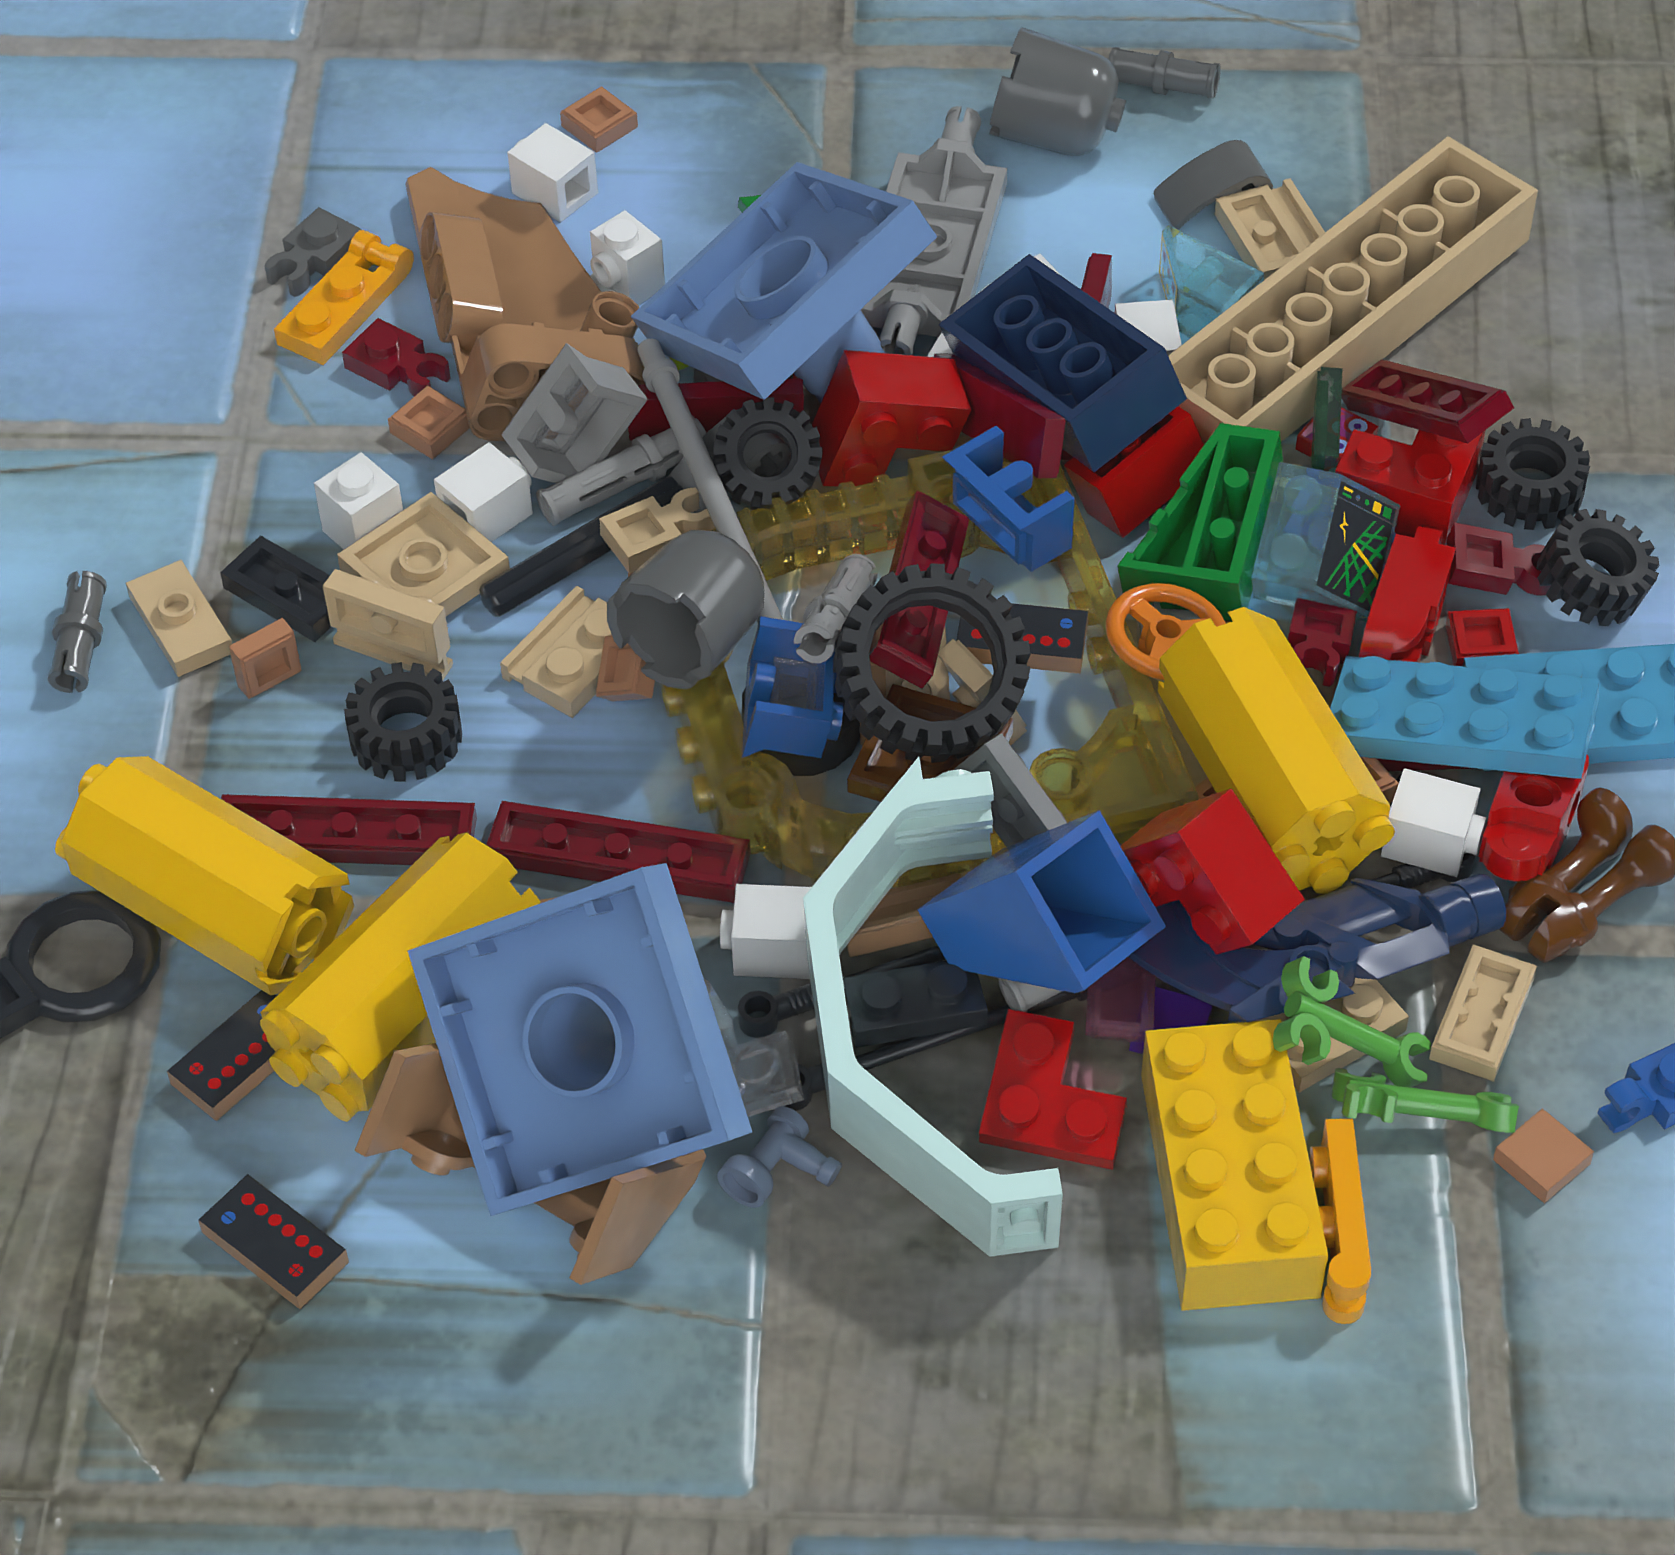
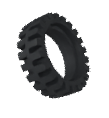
[833,563,1030,763]

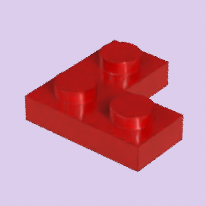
[979,1009,1127,1170]

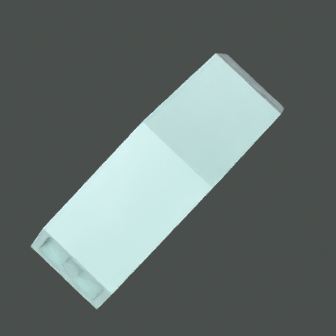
[803,757,1063,1257]

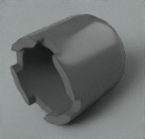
[989,27,1126,156]
[607,530,765,689]

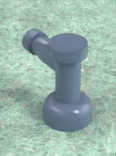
[717,1106,842,1208]

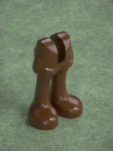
[1499,787,1675,963]

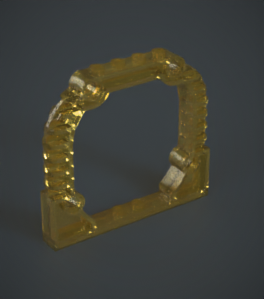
[661,449,1199,888]

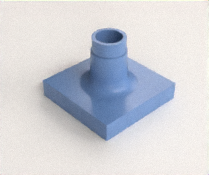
[630,162,937,403]
[408,863,752,1216]

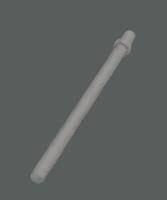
[637,338,783,624]

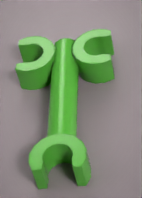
[1273,956,1431,1087]
[1331,1068,1519,1133]

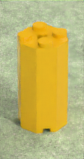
[1158,607,1395,894]
[55,756,354,995]
[260,833,541,1122]

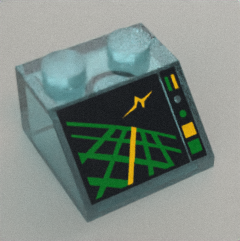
[1252,462,1400,622]

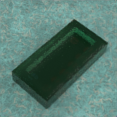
[1310,367,1343,491]

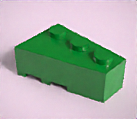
[1117,423,1285,622]

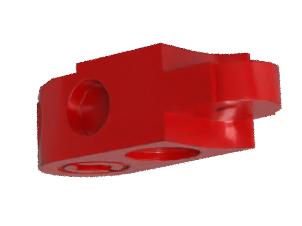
[1359,525,1456,663]
[1478,755,1589,881]

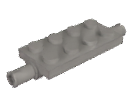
[861,106,1007,355]

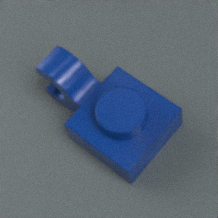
[1597,1043,1675,1133]

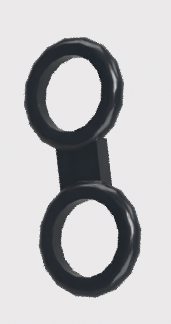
[0,890,161,1039]

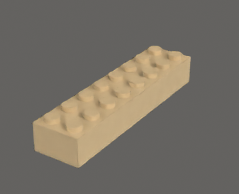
[1168,136,1538,445]

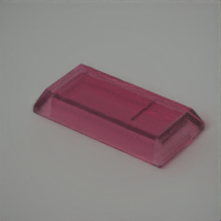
[1085,957,1156,1043]

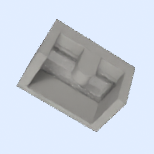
[501,343,648,483]

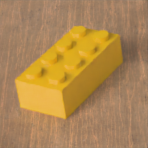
[1141,1019,1328,1311]

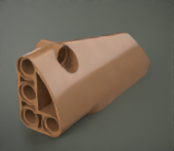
[405,167,645,441]

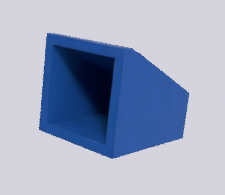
[917,810,1166,993]

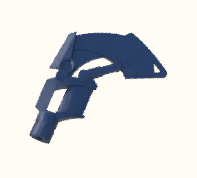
[1119,843,1506,1022]

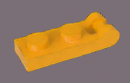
[274,230,414,366]
[1309,1118,1371,1324]

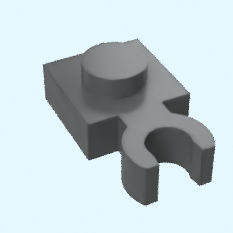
[264,207,362,297]

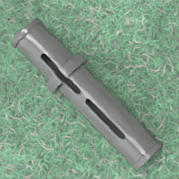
[536,416,706,526]
[794,554,877,663]

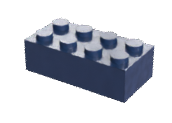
[938,254,1187,472]

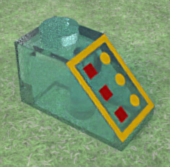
[1159,225,1264,338]

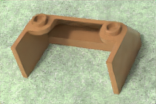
[354,1043,706,1285]

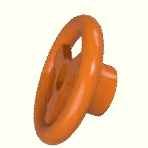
[1106,583,1226,680]

